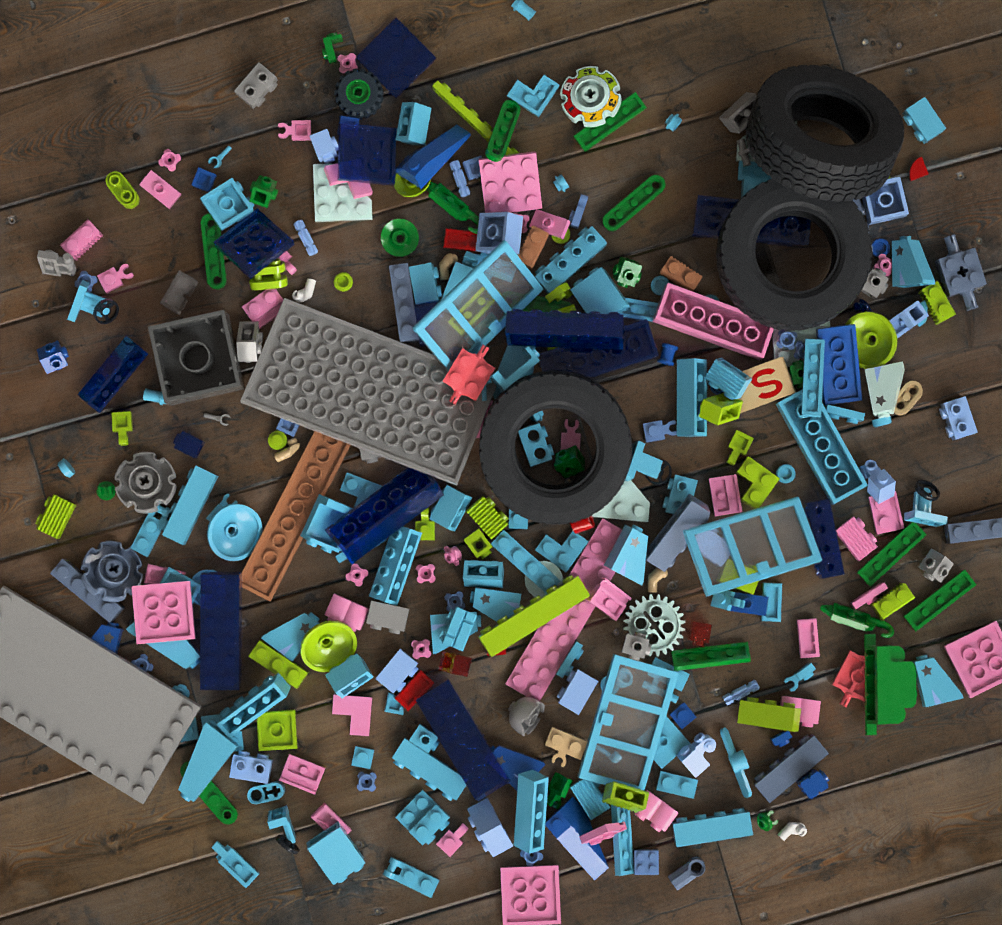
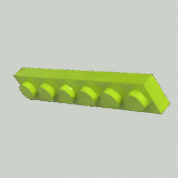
[432,80,519,155]

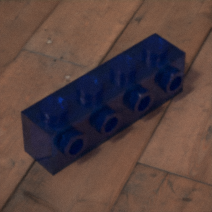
[77,336,148,413]
[803,499,845,579]

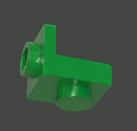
[322,33,343,64]

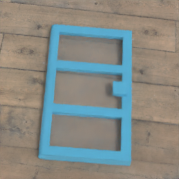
[412,240,544,371]
[683,496,822,597]
[577,654,679,790]

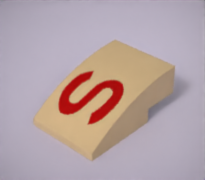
[739,357,796,413]

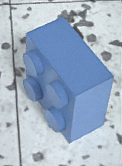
[634,849,659,875]

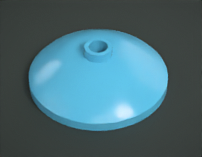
[207,504,263,561]

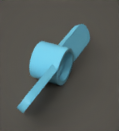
[720,727,752,798]

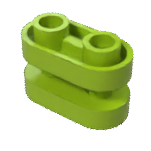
[106,171,140,209]
[247,258,288,290]

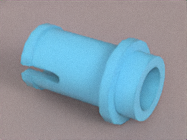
[511,0,536,21]
[143,388,166,405]

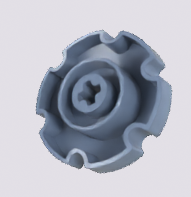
[81,541,143,602]

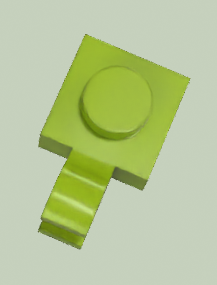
[545,282,573,303]
[112,411,133,446]
[726,430,754,466]
[415,508,435,540]

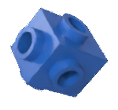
[37,341,69,374]

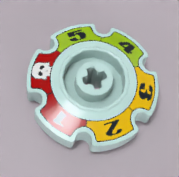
[560,66,622,127]

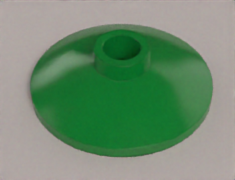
[381,219,419,257]

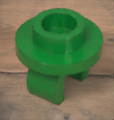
[97,481,116,501]
[757,811,778,831]

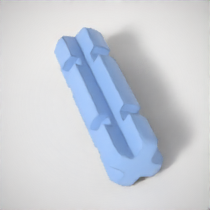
[449,160,470,197]
[294,219,318,256]
[723,680,759,705]

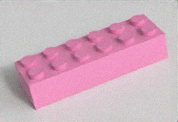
[652,283,774,361]

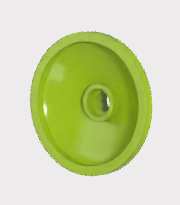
[845,312,897,369]
[300,621,357,672]

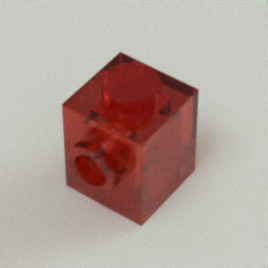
[688,621,712,647]
[438,651,472,677]

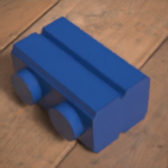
[796,769,829,799]

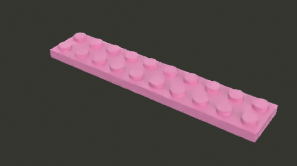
[505,518,622,701]

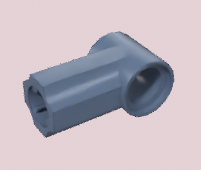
[668,857,705,890]

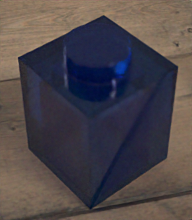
[173,431,205,459]

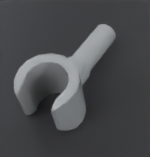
[204,413,231,426]

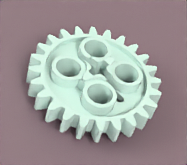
[623,594,686,657]

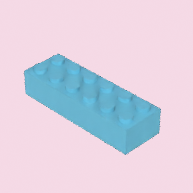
[776,389,868,505]

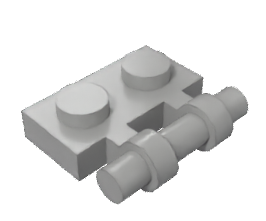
[37,250,76,277]

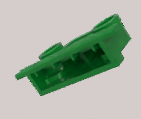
[864,634,917,735]

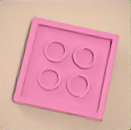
[479,151,542,213]
[132,581,196,644]
[944,621,1002,698]
[500,865,561,925]

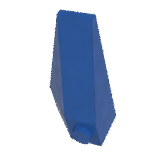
[394,125,471,189]
[545,796,609,881]

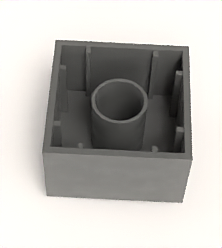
[148,310,245,406]

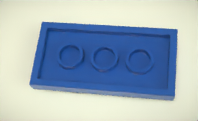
[816,324,862,405]

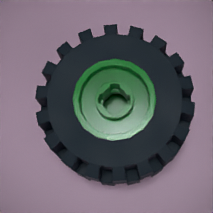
[334,68,384,120]

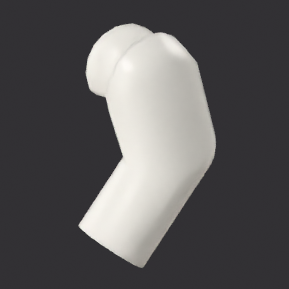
[292,278,316,302]
[777,822,807,841]

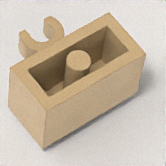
[545,726,588,767]

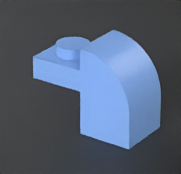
[889,301,929,338]

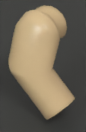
[439,253,458,280]
[274,438,300,462]
[648,568,668,593]

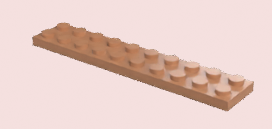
[236,431,351,602]

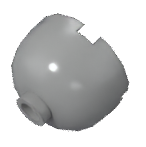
[508,697,545,736]

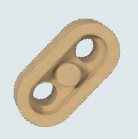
[894,381,923,415]

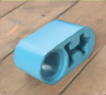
[247,781,285,804]

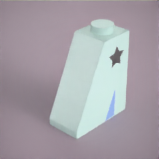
[865,361,905,418]

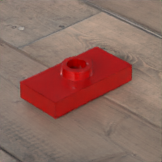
[443,228,478,252]
[394,670,434,711]

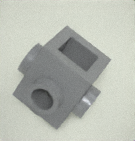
[861,268,889,299]
[919,548,954,583]
[621,632,652,661]

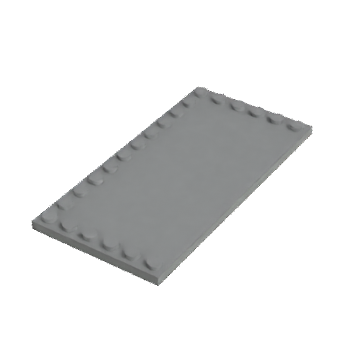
[240,298,497,485]
[0,586,202,804]

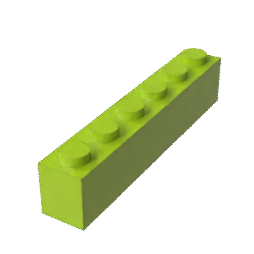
[478,574,590,657]

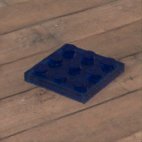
[356,18,436,98]
[338,123,396,186]
[213,208,295,279]

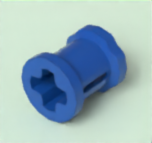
[657,343,678,366]

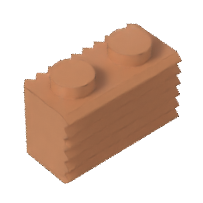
[518,226,549,270]
[659,256,702,292]

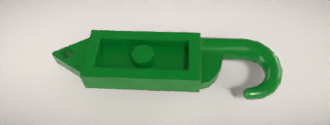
[427,181,479,234]
[820,603,894,638]

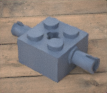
[935,234,987,311]

